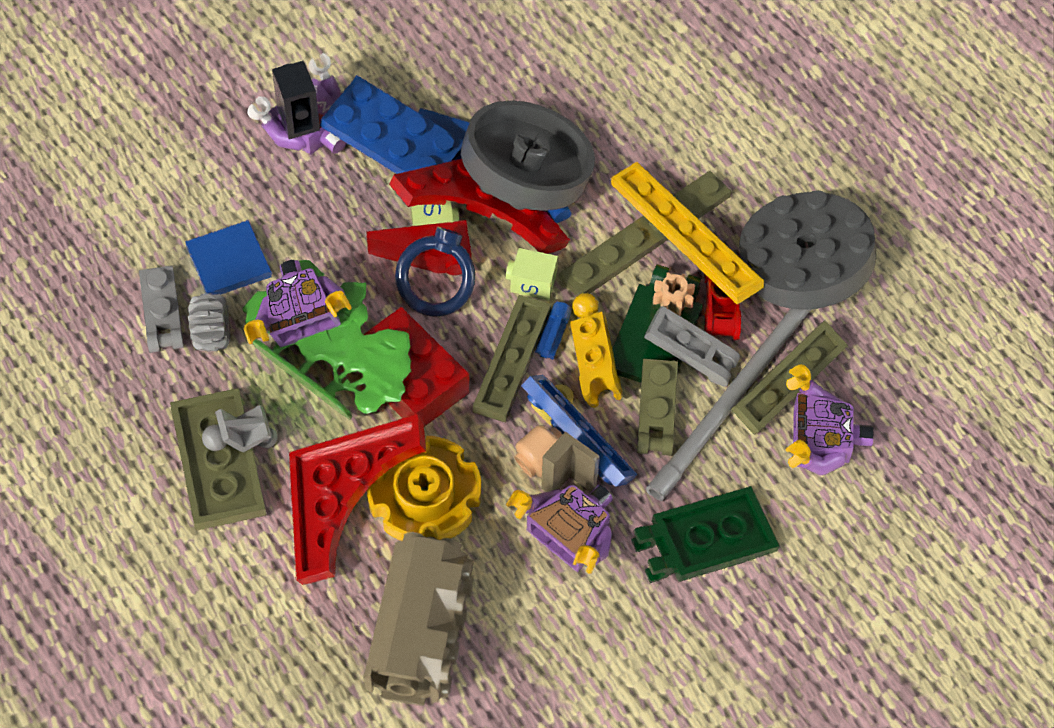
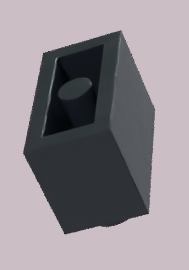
[272,60,320,139]

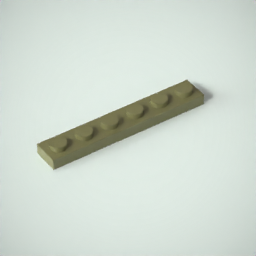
[559,170,732,296]

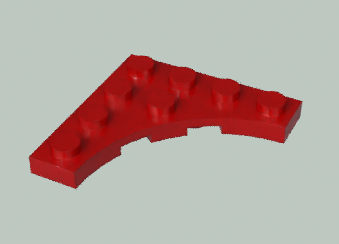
[389,159,570,254]
[289,414,426,585]

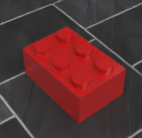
[357,307,470,427]

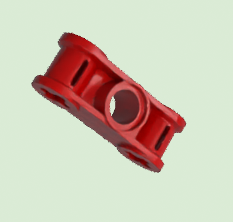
[704,255,741,340]

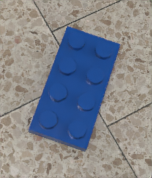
[320,75,463,174]

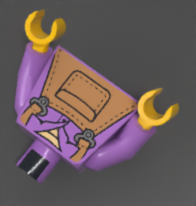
[506,485,613,574]

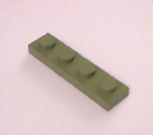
[473,295,551,423]
[731,320,848,435]

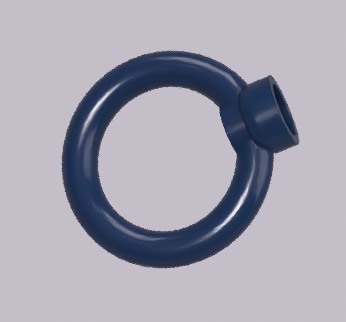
[395,227,476,317]

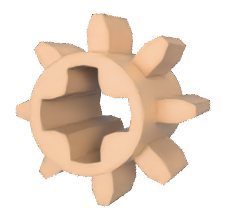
[653,272,695,316]

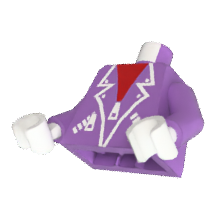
[247,53,347,155]

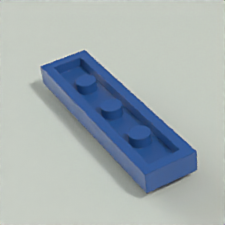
[521,374,637,487]

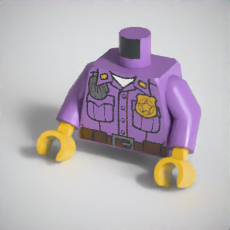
[243,260,352,348]
[786,364,874,475]

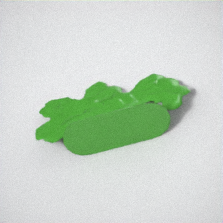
[242,260,411,420]

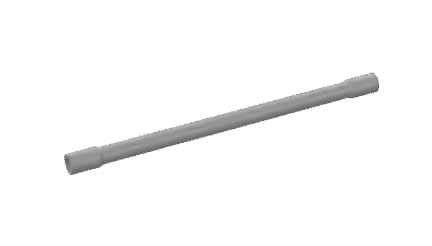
[646,309,812,502]

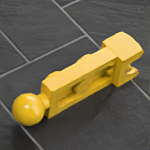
[570,293,623,408]

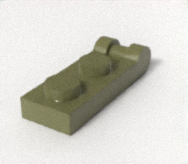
[637,359,678,456]

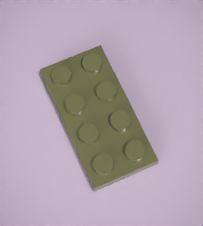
[170,388,267,531]

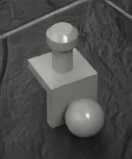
[202,405,277,453]

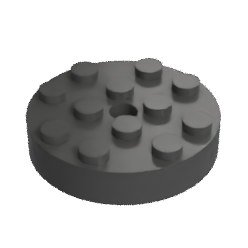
[461,101,595,210]
[739,190,876,310]

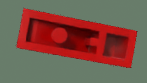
[366,220,472,276]

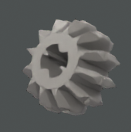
[188,293,231,352]

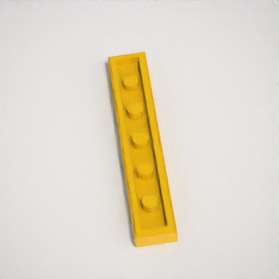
[611,162,764,305]

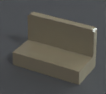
[541,431,599,492]

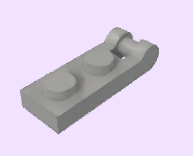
[139,265,184,353]
[644,306,740,387]

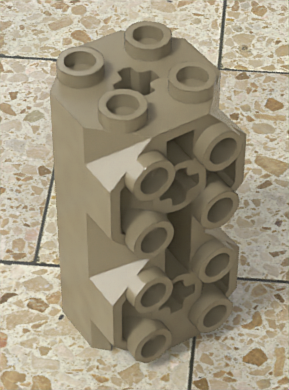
[363,532,474,706]

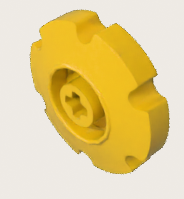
[367,435,481,541]

